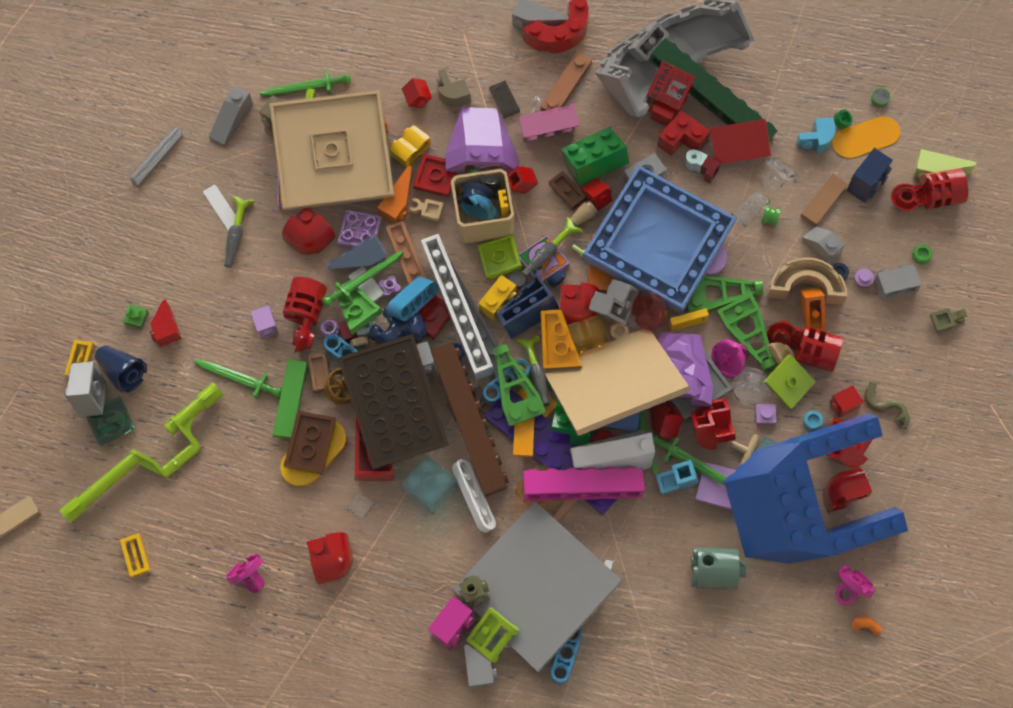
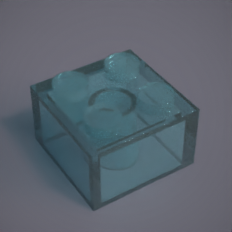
[401,455,458,515]

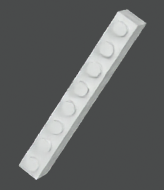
[421,234,494,381]

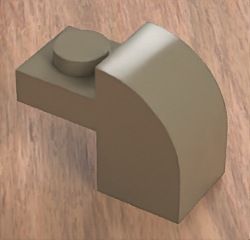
[436,69,471,107]

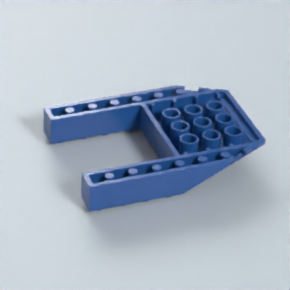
[724,413,908,564]

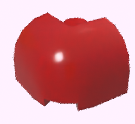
[282,208,336,255]
[560,282,599,329]
[691,398,736,450]
[826,418,873,468]
[822,467,872,513]
[306,532,353,585]

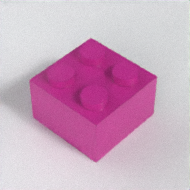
[428,596,475,651]

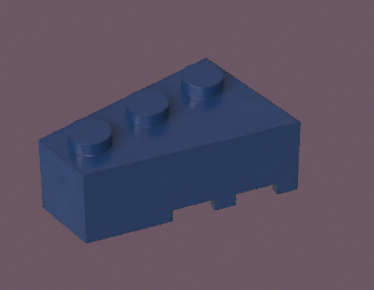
[497,273,560,339]

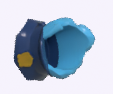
[457,182,499,221]

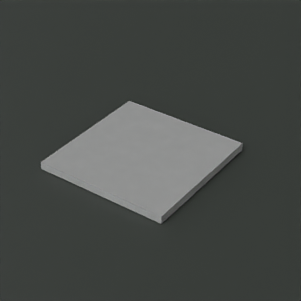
[453,501,623,672]

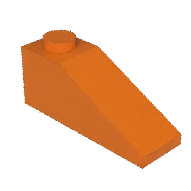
[377,165,413,224]

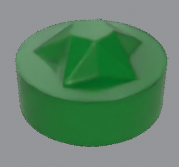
[834,109,853,129]

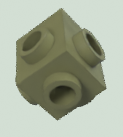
[459,575,490,607]

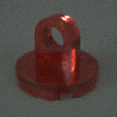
[632,292,669,331]

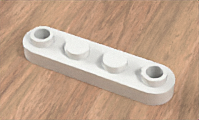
[452,459,496,533]

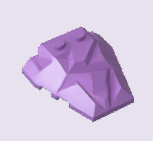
[657,331,714,407]

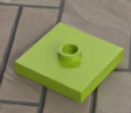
[477,234,523,280]
[764,354,816,409]

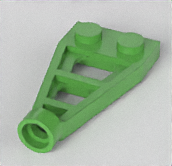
[687,275,763,313]
[717,293,777,372]
[493,344,546,427]

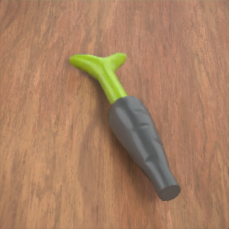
[224,196,255,268]
[521,217,583,277]
[516,336,550,407]

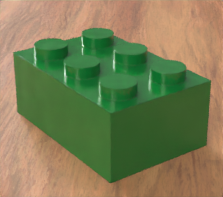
[561,127,630,186]

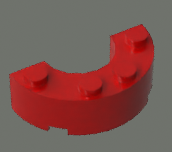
[523,0,589,53]

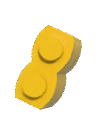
[389,125,431,168]

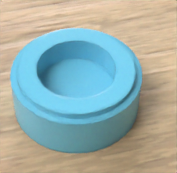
[803,411,823,431]

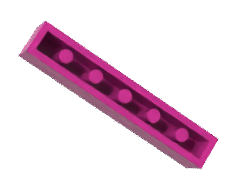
[522,466,645,501]

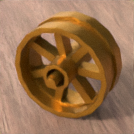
[324,368,351,405]

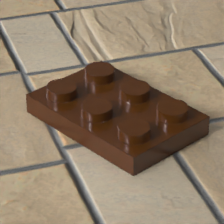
[284,410,337,475]

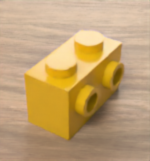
[478,275,517,322]

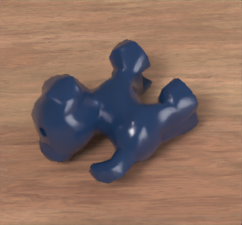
[369,307,427,344]

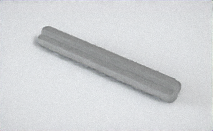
[130,127,183,185]

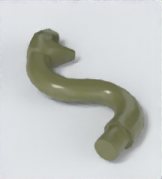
[864,382,910,429]

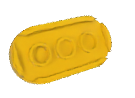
[280,422,346,487]

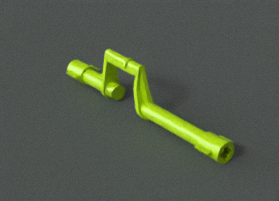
[59,382,223,523]

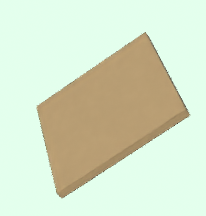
[269,90,394,211]
[544,327,690,436]

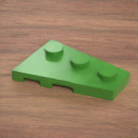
[335,280,383,335]

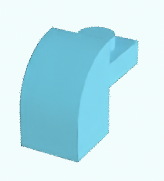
[796,118,835,153]
[656,460,699,495]

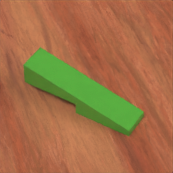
[273,359,308,439]

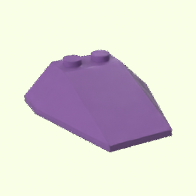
[445,107,519,174]

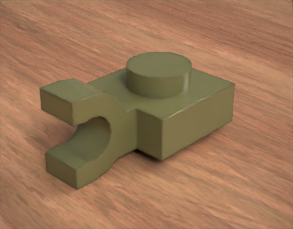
[930,308,967,333]

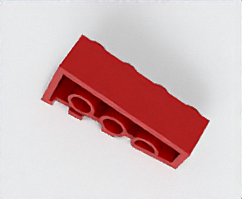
[354,415,395,481]

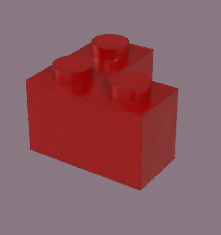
[657,110,710,156]

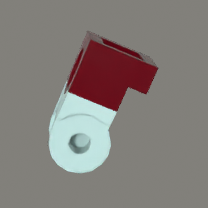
[685,149,721,183]
[338,320,375,345]

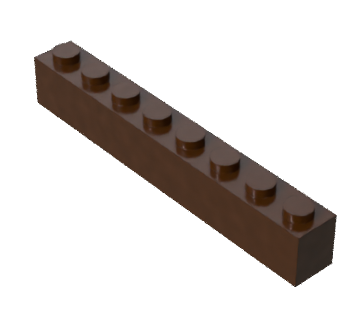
[431,342,509,497]

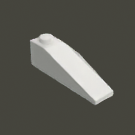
[570,430,655,470]

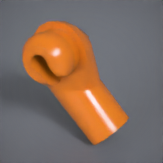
[851,616,883,636]

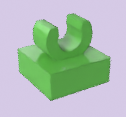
[123,305,149,329]

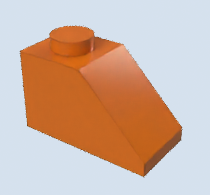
[800,287,826,331]

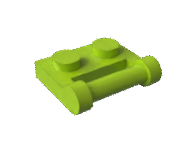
[466,607,519,663]

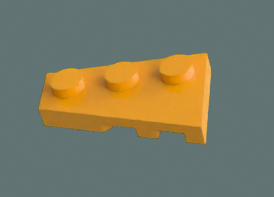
[541,310,582,369]

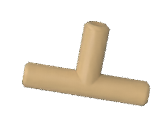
[730,434,760,467]

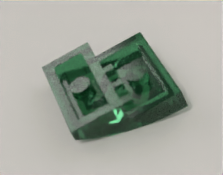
[86,396,136,446]

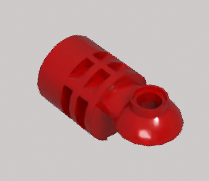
[891,168,968,211]
[283,277,327,353]
[766,320,843,372]

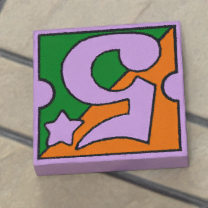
[519,235,569,282]

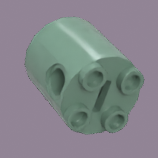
[691,547,746,589]

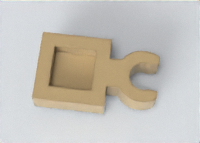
[409,198,444,222]

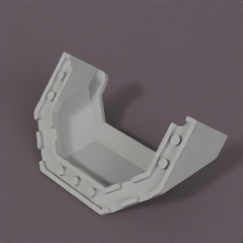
[595,0,754,117]

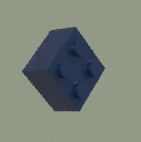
[847,148,893,203]

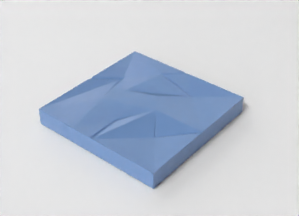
[582,165,737,314]

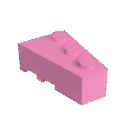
[518,103,579,141]

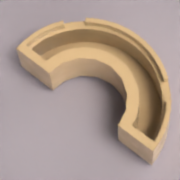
[767,258,847,305]

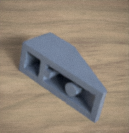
[327,234,387,269]

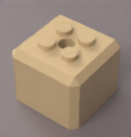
[451,169,515,243]

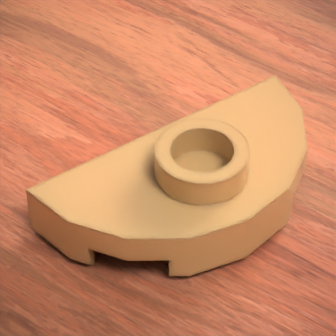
[767,343,795,365]

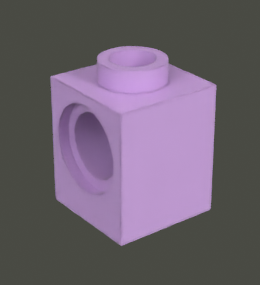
[251,306,278,338]

